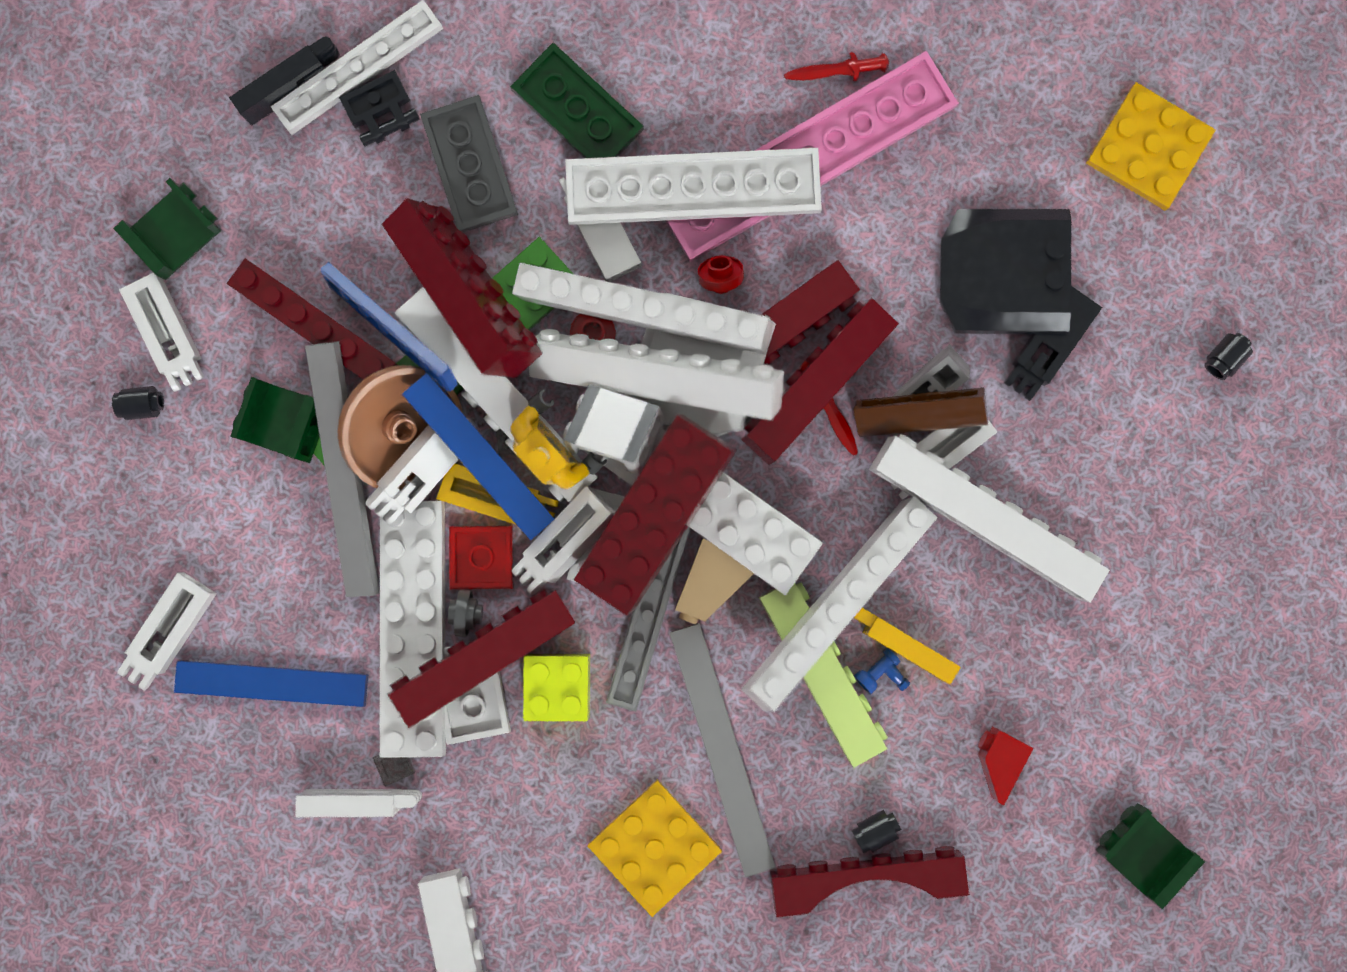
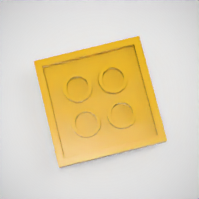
[1086,82,1216,211]
[587,779,722,917]

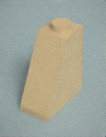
[675,539,754,624]

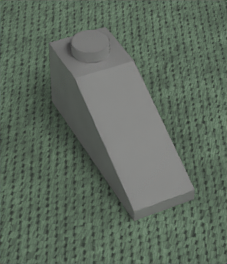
[893,344,970,437]

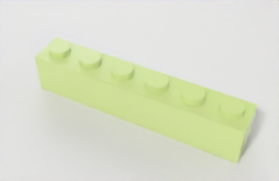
[758,582,888,768]

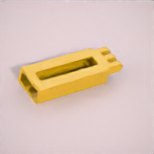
[436,464,559,530]
[854,608,961,685]

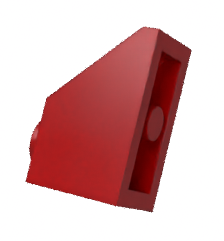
[978,726,1034,805]

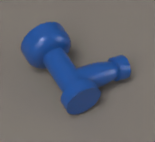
[854,648,910,695]

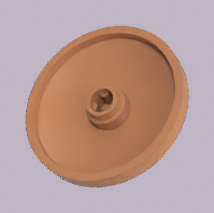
[338,365,463,491]

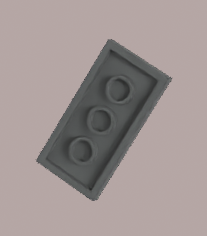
[420,95,519,233]

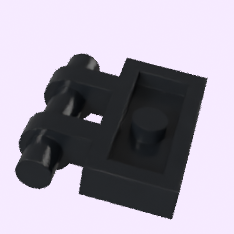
[339,70,420,147]

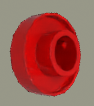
[698,255,744,294]
[570,313,616,340]

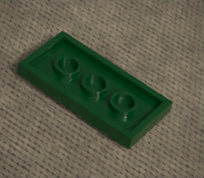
[510,42,644,158]

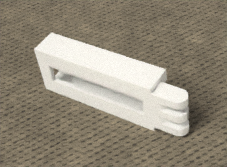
[558,177,642,282]
[119,273,204,392]
[891,420,997,500]
[365,425,458,524]
[512,486,615,595]
[117,572,217,691]
[296,789,422,817]

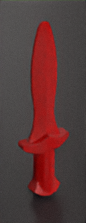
[784,52,890,82]
[799,360,858,456]

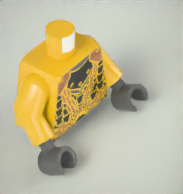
[510,390,607,489]

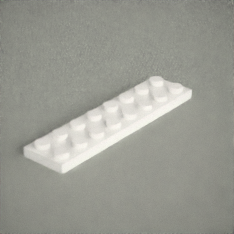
[565,148,822,225]
[580,428,823,596]
[380,501,446,758]

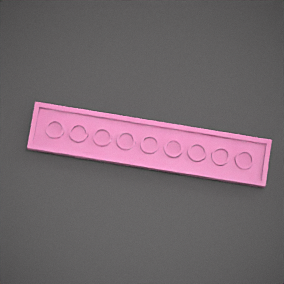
[665,51,959,262]

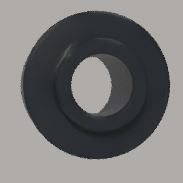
[1204,333,1253,380]
[112,386,164,420]
[851,810,902,853]

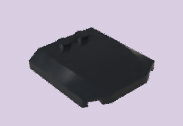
[940,209,1072,335]

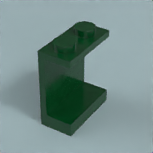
[113,178,221,280]
[230,377,320,463]
[1096,803,1205,910]

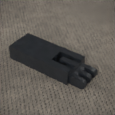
[229,36,339,126]
[1004,286,1103,401]

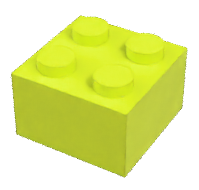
[523,654,590,721]

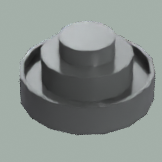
[448,590,483,637]

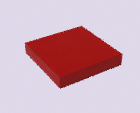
[449,526,514,590]

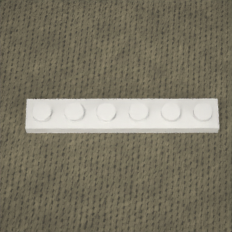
[271,0,443,135]

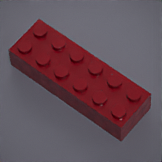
[382,198,543,378]
[573,415,737,616]

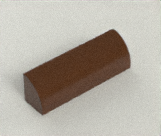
[854,387,988,437]

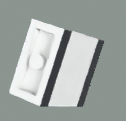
[563,385,665,475]

